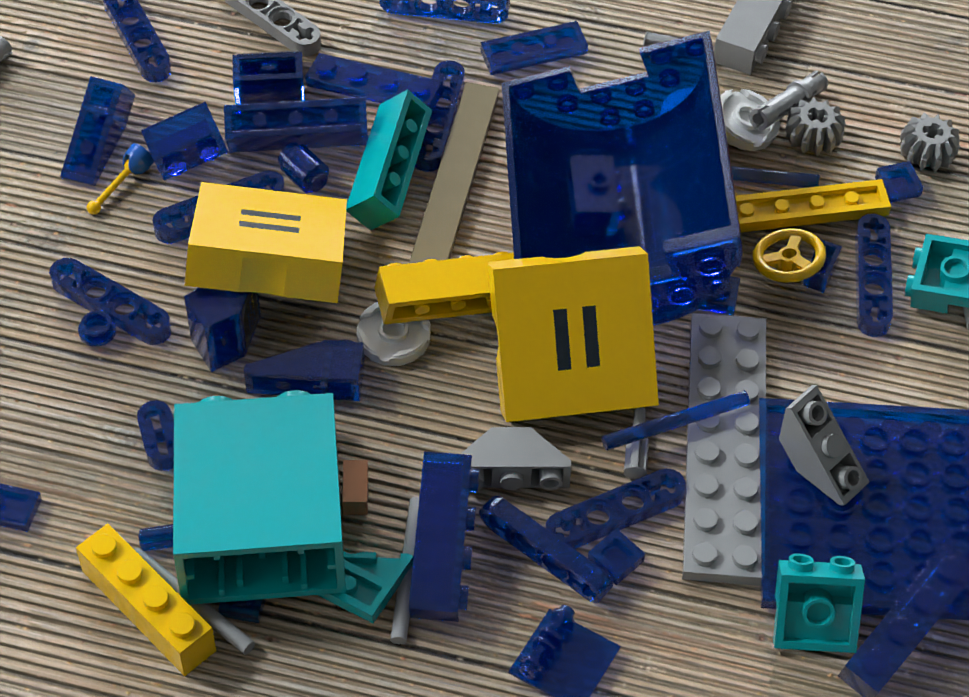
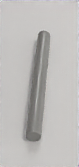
[390,497,425,644]
[134,547,255,655]

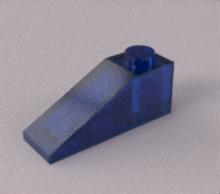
[60,76,135,187]
[244,339,365,402]

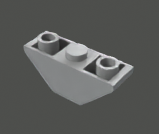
[779,385,869,505]
[453,427,571,490]

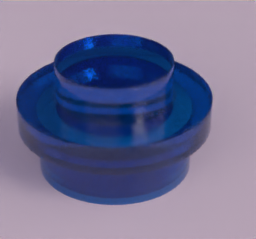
[78,311,116,347]

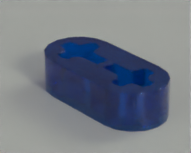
[137,400,174,471]

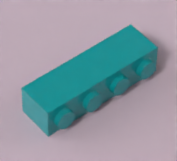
[346,89,432,231]

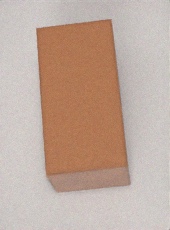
[342,460,368,515]

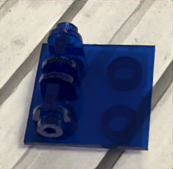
[508,605,621,697]

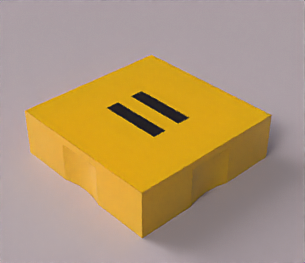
[184,182,347,303]
[488,246,659,422]

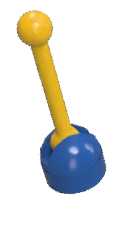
[86,143,154,215]

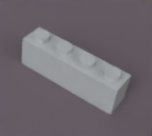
[714,0,792,75]

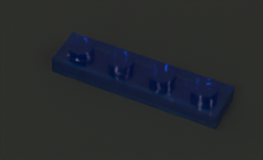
[305,53,444,111]

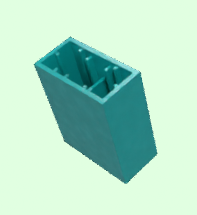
[173,390,346,605]

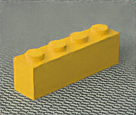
[374,252,515,325]
[76,523,217,676]

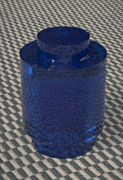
[278,143,329,193]

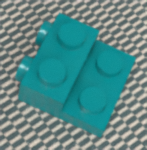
[905,234,969,313]
[773,554,865,653]

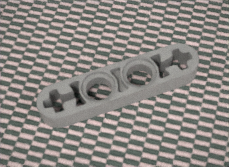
[224,0,321,56]

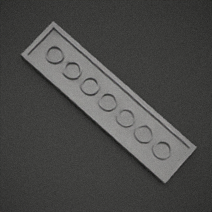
[682,313,767,586]

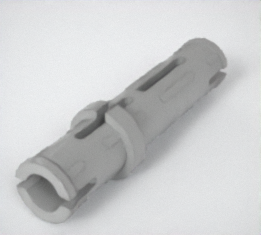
[749,71,828,131]

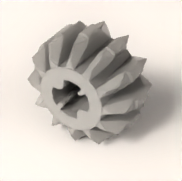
[785,97,846,156]
[900,112,960,173]

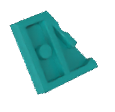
[318,551,414,624]

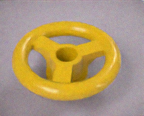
[752,228,826,283]

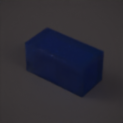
[802,239,842,293]

